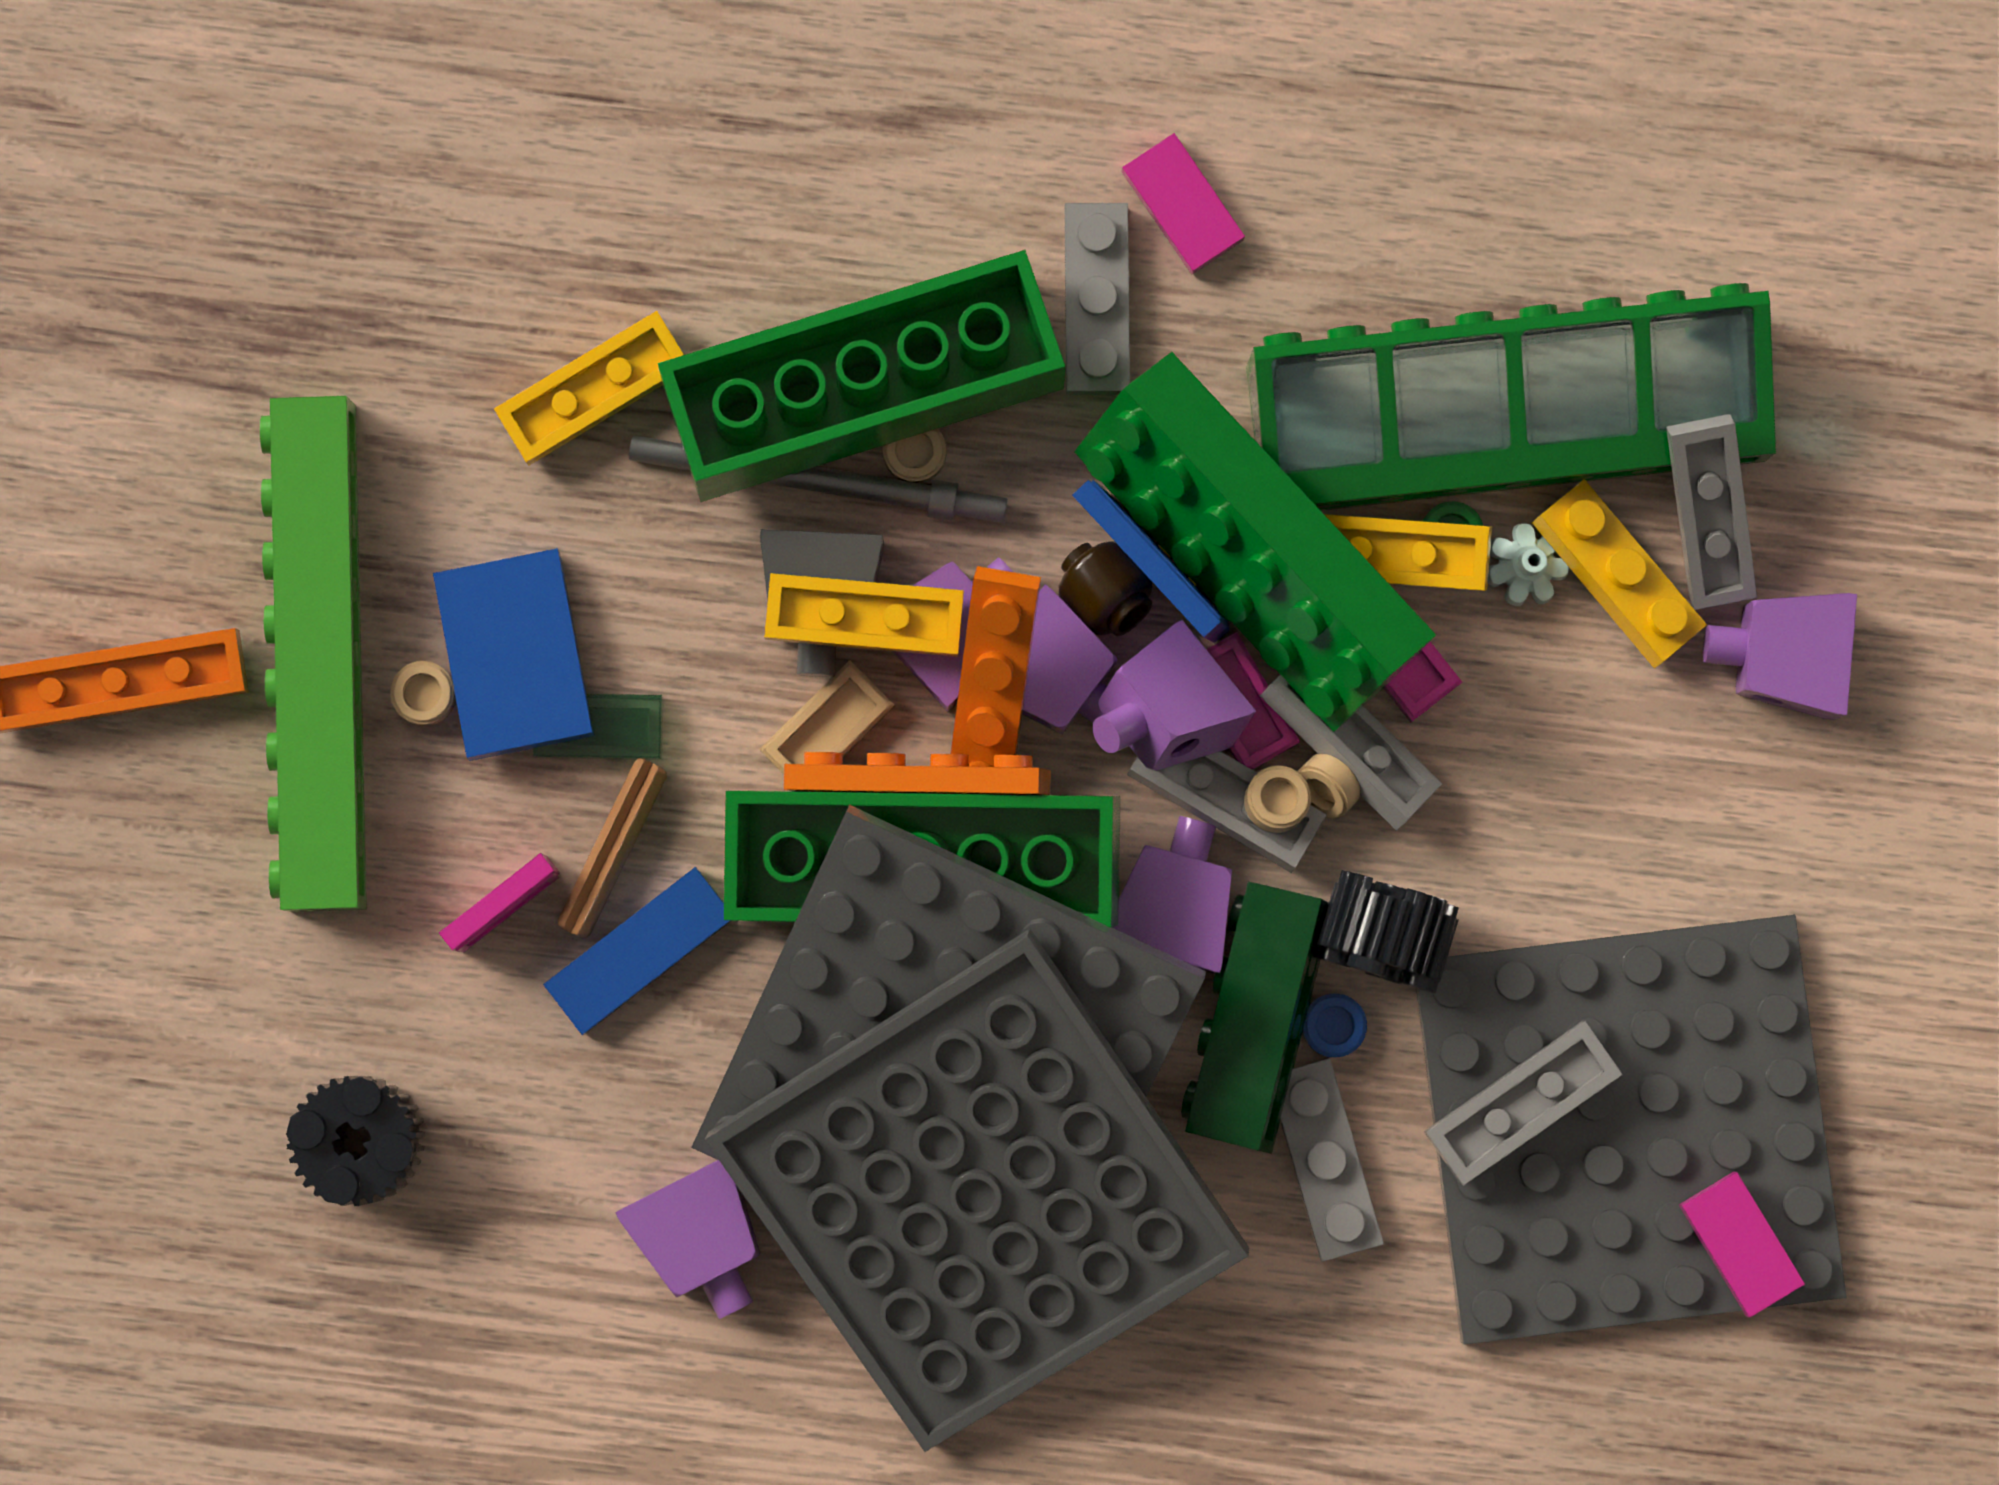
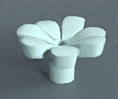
[1488,523,1569,606]

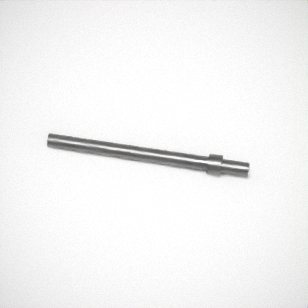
[629,435,1008,523]

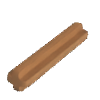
[558,758,667,938]

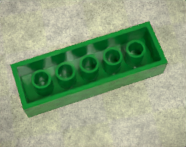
[657,250,1065,503]
[1074,352,1436,732]
[724,790,1120,928]

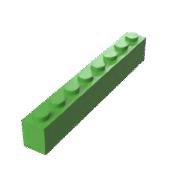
[260,396,367,912]

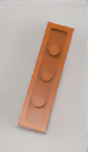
[951,566,1041,767]
[0,628,249,733]
[784,752,1051,795]

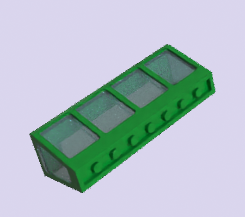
[1246,283,1776,511]

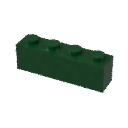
[1181,881,1329,1154]

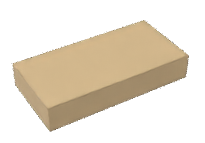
[759,660,895,774]

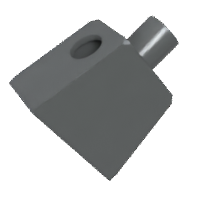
[760,529,884,677]

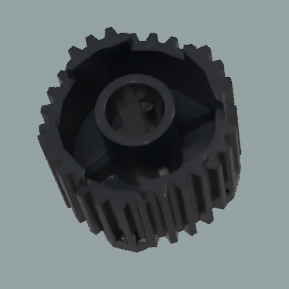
[1314,870,1459,994]
[286,1076,425,1206]

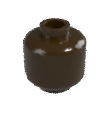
[1059,541,1152,636]

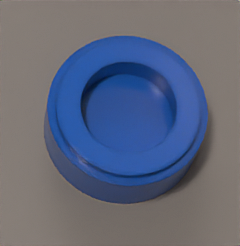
[1302,993,1367,1058]

